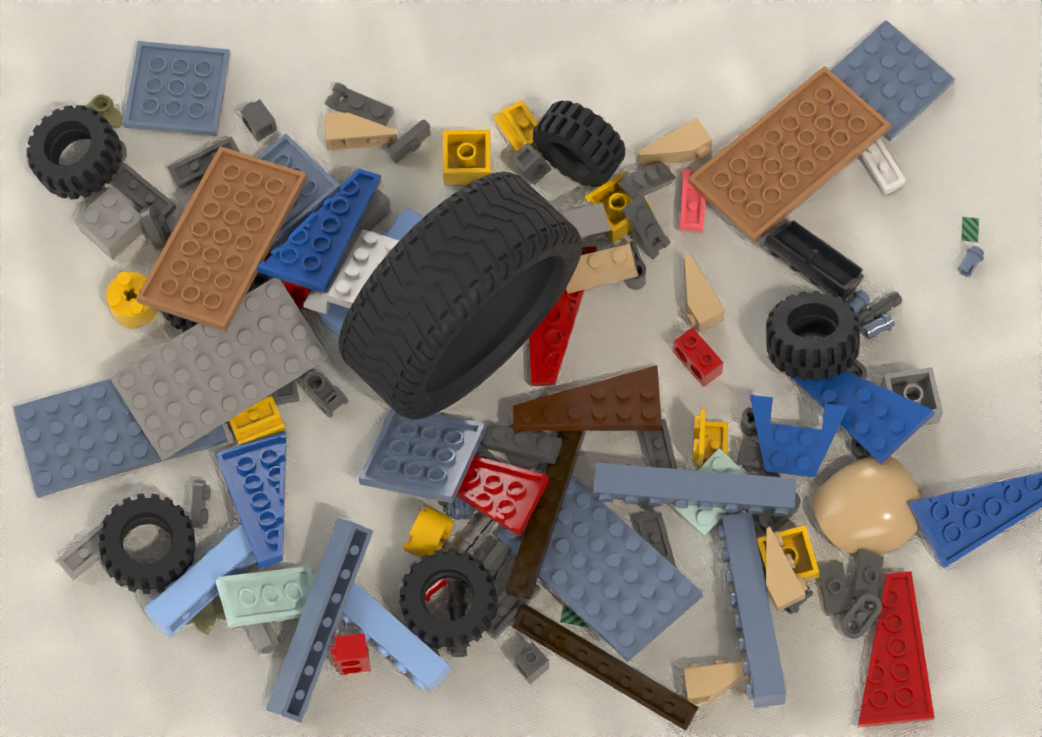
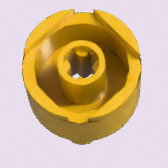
[106,272,158,328]
[403,505,455,558]

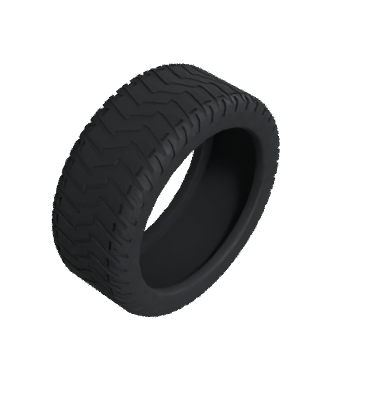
[338,171,583,420]

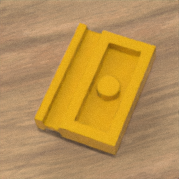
[493,100,538,153]
[229,396,286,445]

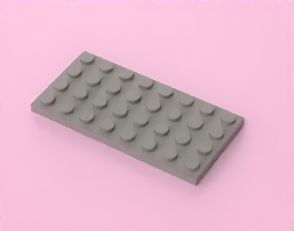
[110,278,329,462]

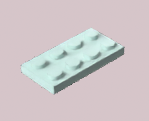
[215,566,314,627]

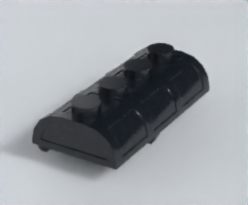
[763,220,864,299]

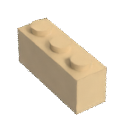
[566,244,638,293]

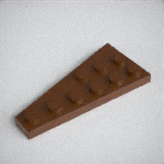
[513,365,662,431]

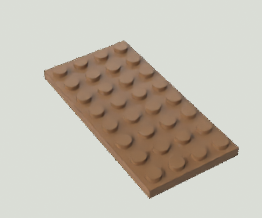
[688,66,891,243]
[136,146,307,332]

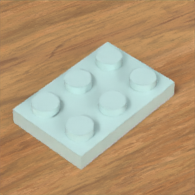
[669,449,747,537]

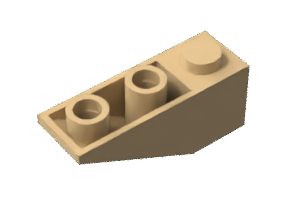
[766,527,807,611]
[683,658,749,704]

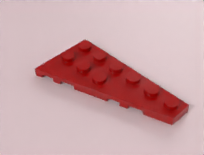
[529,246,597,386]
[456,456,549,536]
[857,571,935,728]

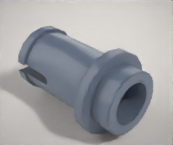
[957,246,984,277]
[848,290,870,313]
[862,313,895,339]

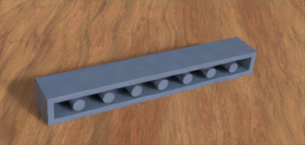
[593,463,796,517]
[717,513,786,708]
[265,518,374,723]

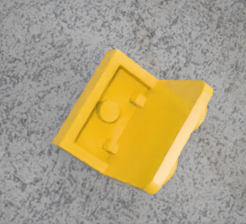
[692,408,728,471]

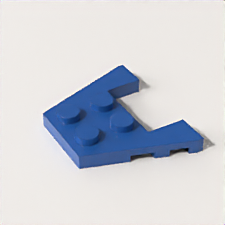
[750,395,847,478]

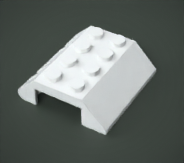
[304,229,399,314]

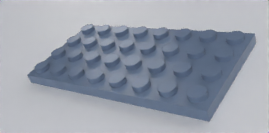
[13,379,228,498]
[496,475,703,662]

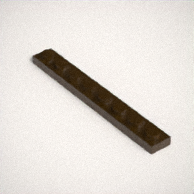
[505,431,586,599]
[512,604,699,731]

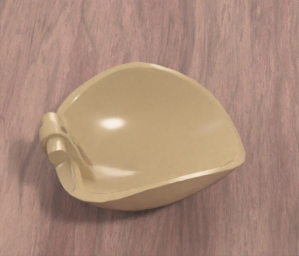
[813,456,922,554]

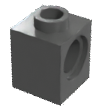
[240,99,277,142]
[510,143,552,185]
[513,642,549,684]

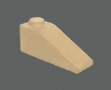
[324,111,397,150]
[637,118,713,166]
[684,253,725,333]

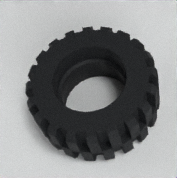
[533,100,626,187]
[26,105,122,199]
[766,291,860,382]
[98,493,196,594]
[399,549,498,650]

